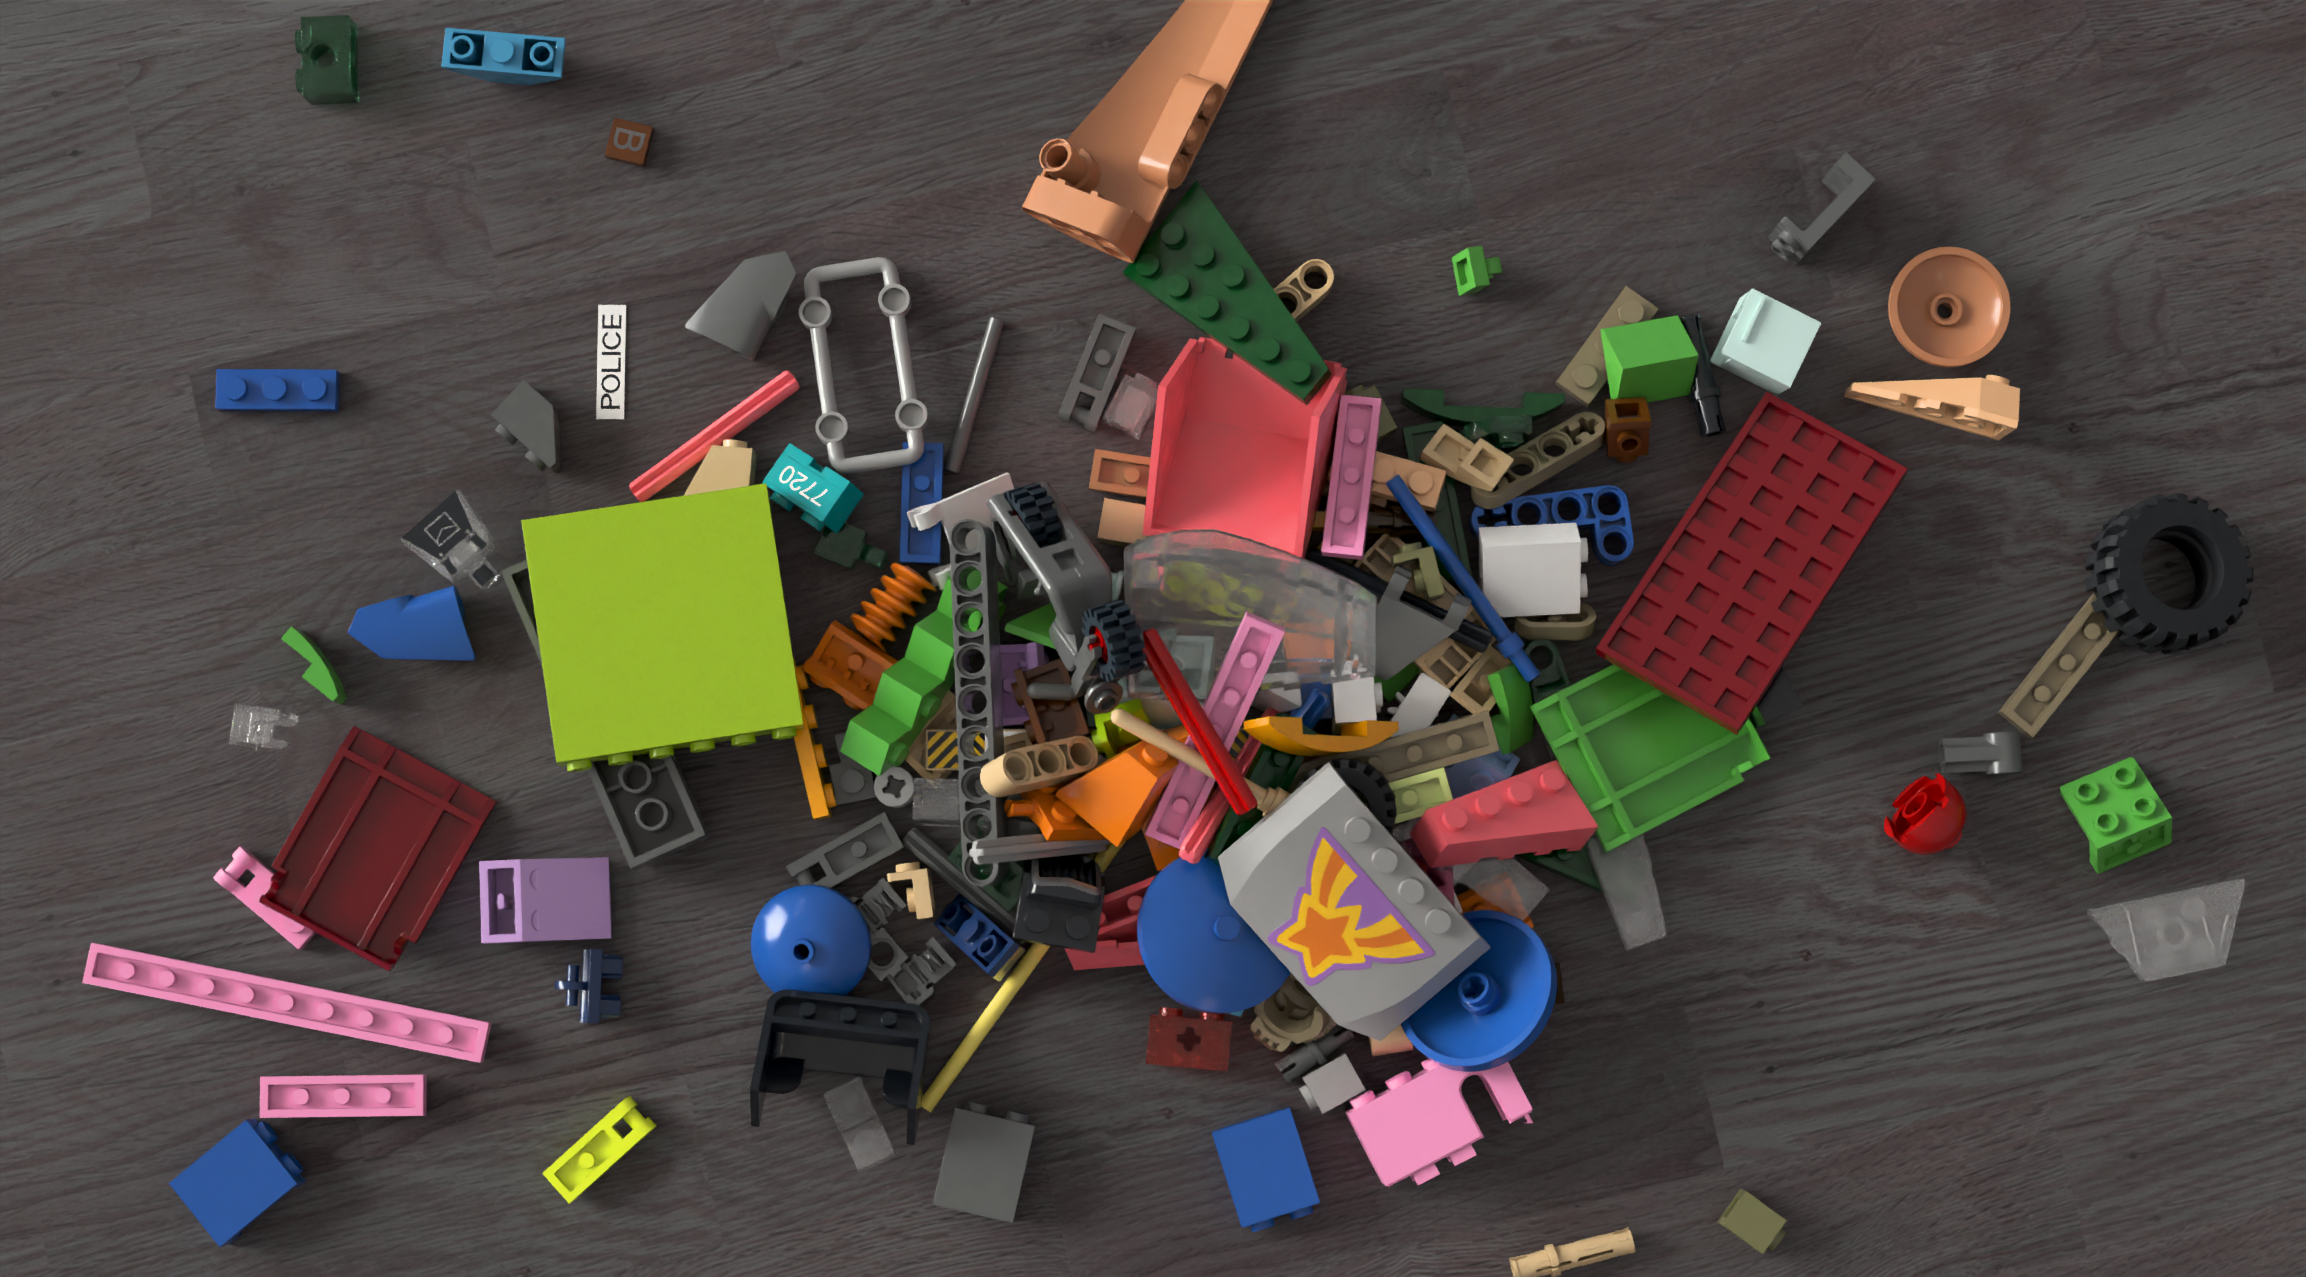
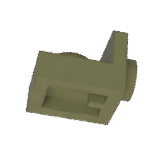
[1391,542,1445,601]

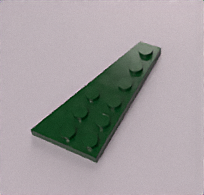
[1122,180,1332,405]

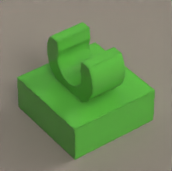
[1451,246,1502,296]

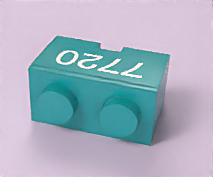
[762,443,864,534]

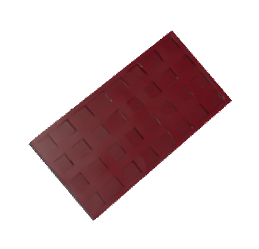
[1596,392,1908,735]

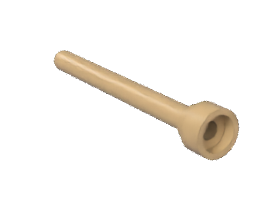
[1111,709,1290,817]

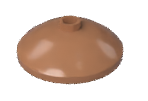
[1888,247,2011,367]

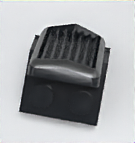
[1012,854,1106,953]

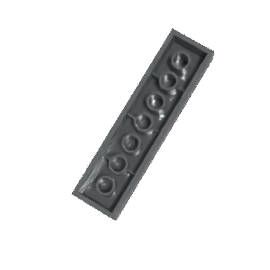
[501,559,711,870]

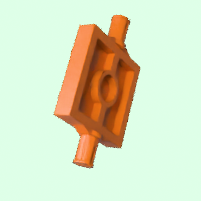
[1004,777,1108,842]

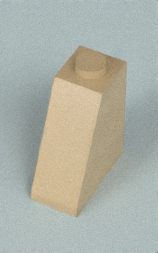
[683,440,757,496]

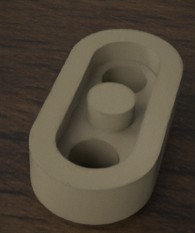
[1514,602,1596,641]

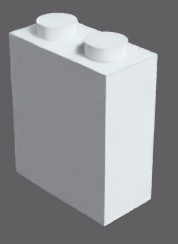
[1479,523,1588,617]

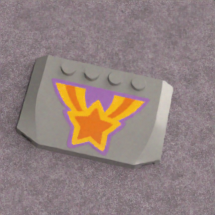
[1218,762,1491,1041]

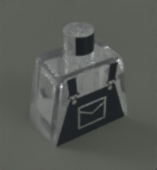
[400,489,500,590]

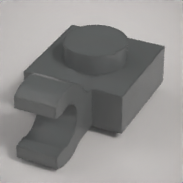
[829,733,877,805]

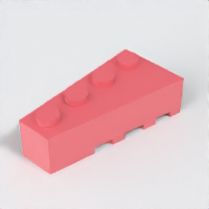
[1409,760,1599,868]

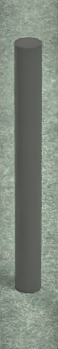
[944,317,1005,475]

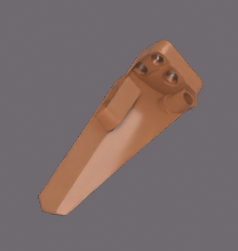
[1021,0,1273,263]

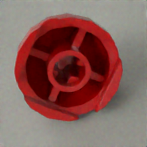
[1884,773,1967,855]

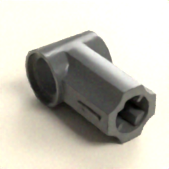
[1938,732,2023,775]

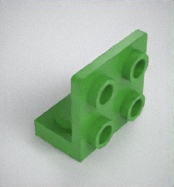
[2060,757,2172,874]

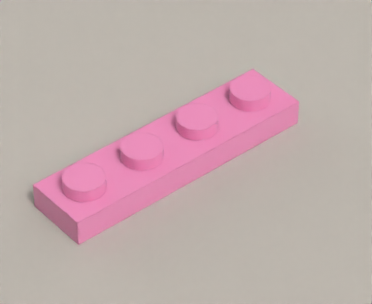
[1321,395,1382,560]
[260,1074,427,1118]

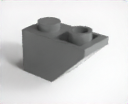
[491,379,562,474]

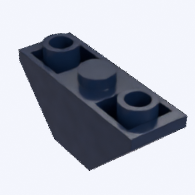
[933,893,1026,982]

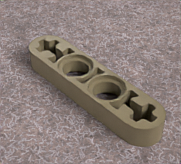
[1471,412,1605,509]

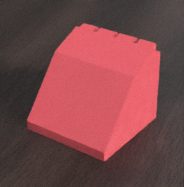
[1142,336,1347,567]

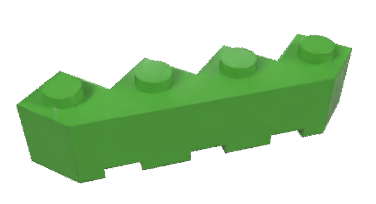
[840,569,1008,776]

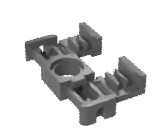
[850,877,958,1006]

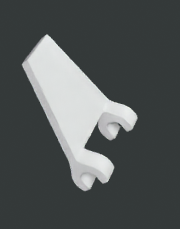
[906,472,1014,590]

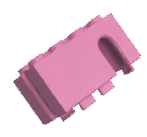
[1344,1059,1533,1187]

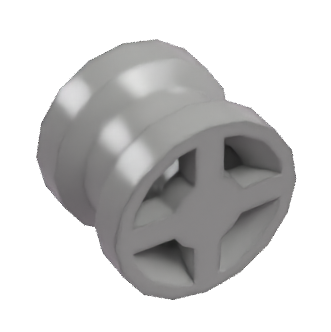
[874,766,917,808]

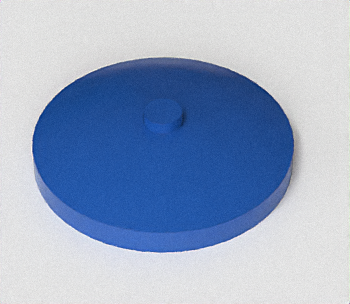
[1137,848,1291,1014]
[1401,910,1557,1072]

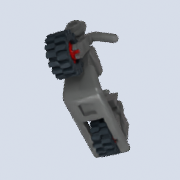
[987,481,1146,714]

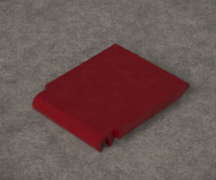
[259,726,497,972]

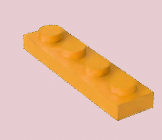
[794,660,837,821]

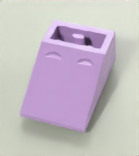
[479,857,612,944]

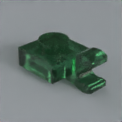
[814,523,890,571]

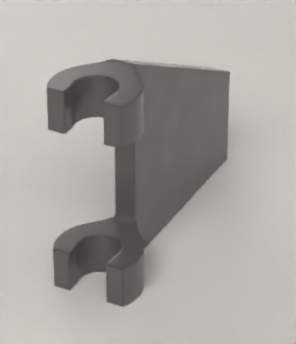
[1350,564,1472,681]

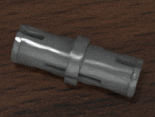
[1274,1024,1355,1085]

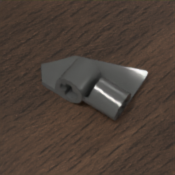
[685,251,797,362]

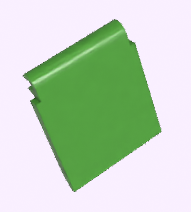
[1530,664,1771,852]

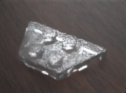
[2087,878,2245,982]

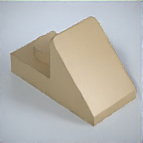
[1450,646,1512,714]

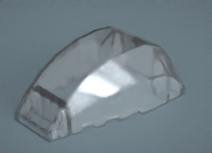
[1124,529,1377,703]

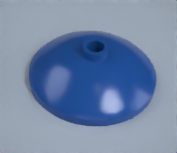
[751,884,871,996]

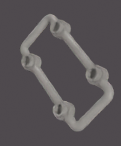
[799,257,929,474]

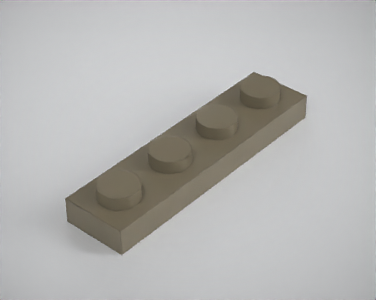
[1998,593,2119,738]

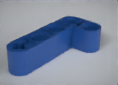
[1468,485,1634,566]

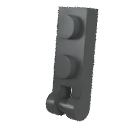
[1058,313,1136,433]
[786,812,905,888]

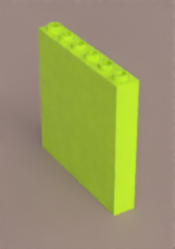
[521,483,804,772]

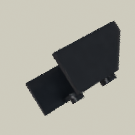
[750,989,930,1145]

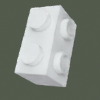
[1331,666,1383,734]

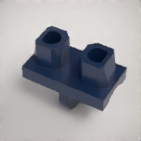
[555,949,623,1023]

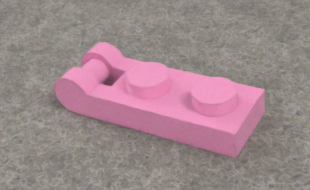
[213,846,316,950]

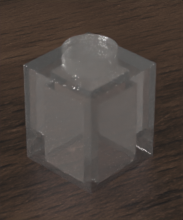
[1104,373,1158,440]

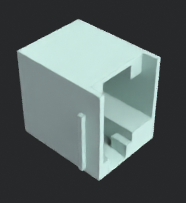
[1710,288,1821,395]

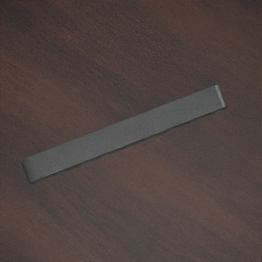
[949,519,1009,887]

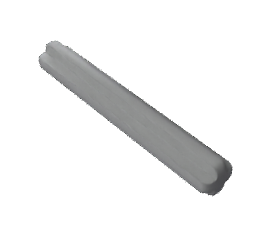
[969,834,1110,865]

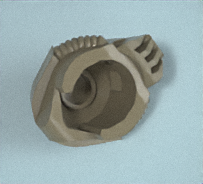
[1250,973,1337,1052]

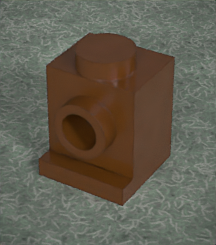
[1604,397,1651,463]

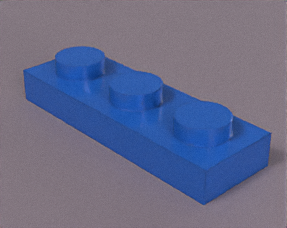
[215,369,340,412]
[900,442,944,565]

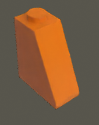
[1055,740,1179,847]

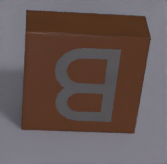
[604,117,655,168]

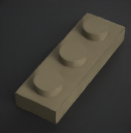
[1555,286,1659,407]

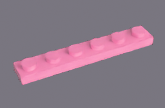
[1145,611,1285,849]

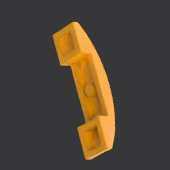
[1243,716,1399,757]

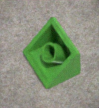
[1600,315,1699,403]

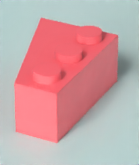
[1064,875,1157,970]

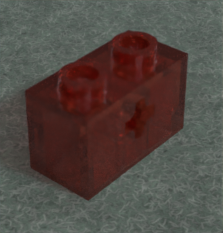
[1146,1007,1232,1071]

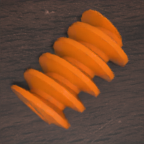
[850,563,937,653]

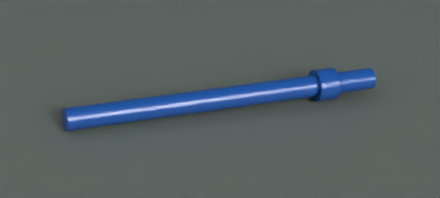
[1385,474,1540,682]

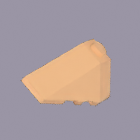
[1844,375,2020,441]

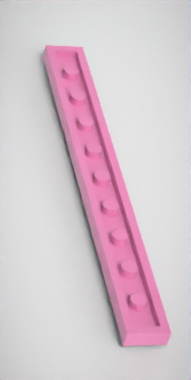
[82,943,492,1063]

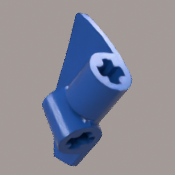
[347,585,476,661]

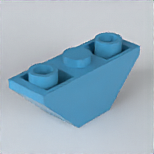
[441,28,566,85]

